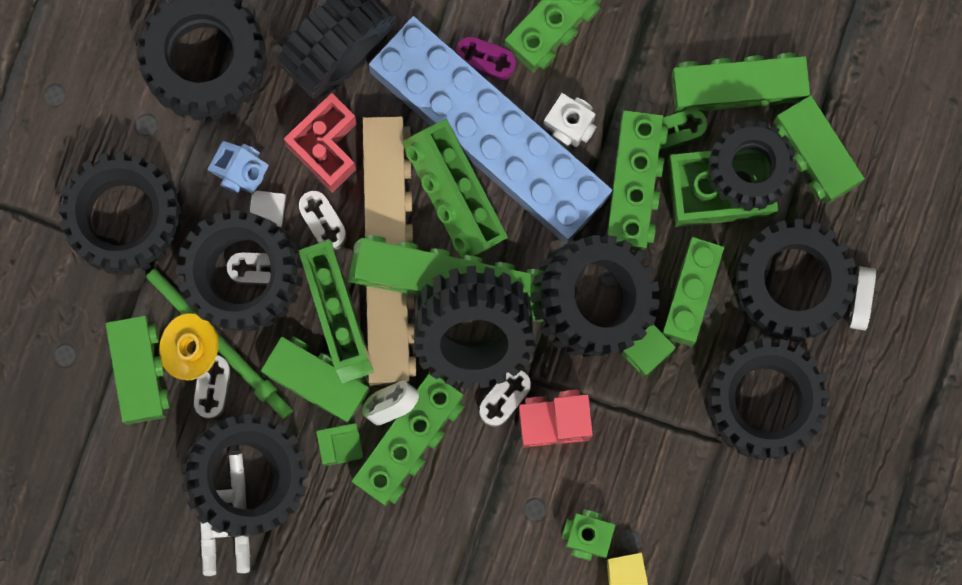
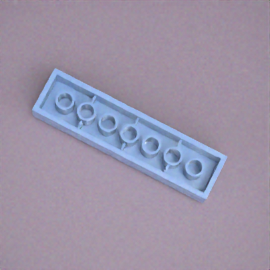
[369,16,613,244]

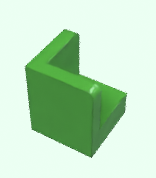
[621,325,676,378]
[316,423,363,467]

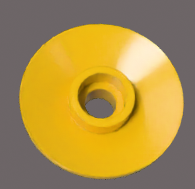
[159,313,219,380]

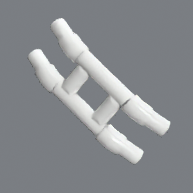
[200,451,250,576]

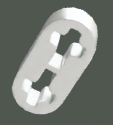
[299,191,346,250]
[227,252,271,286]
[848,266,876,331]
[194,355,231,419]
[479,370,531,427]
[362,381,419,426]

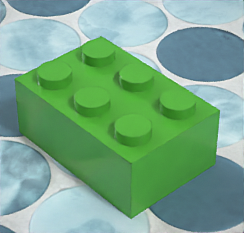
[668,149,778,227]

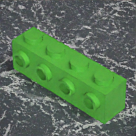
[504,0,602,73]
[606,110,668,250]
[401,119,508,259]
[352,373,465,507]

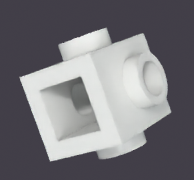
[543,93,597,148]

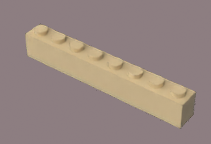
[363,117,416,386]

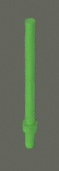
[146,268,293,420]

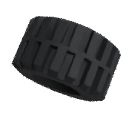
[708,120,797,211]

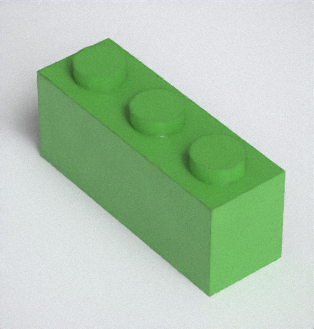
[773,95,865,205]
[662,237,724,347]
[106,316,170,425]
[261,336,370,425]

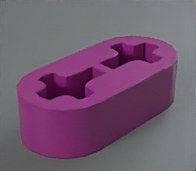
[456,37,516,81]

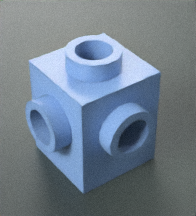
[207,141,269,194]

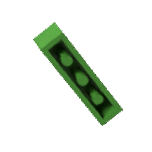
[671,53,810,113]
[298,240,375,383]

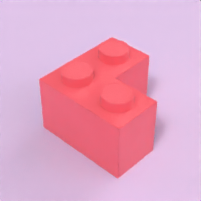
[284,93,357,193]
[519,390,593,448]

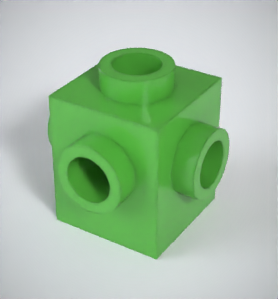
[562,510,615,561]

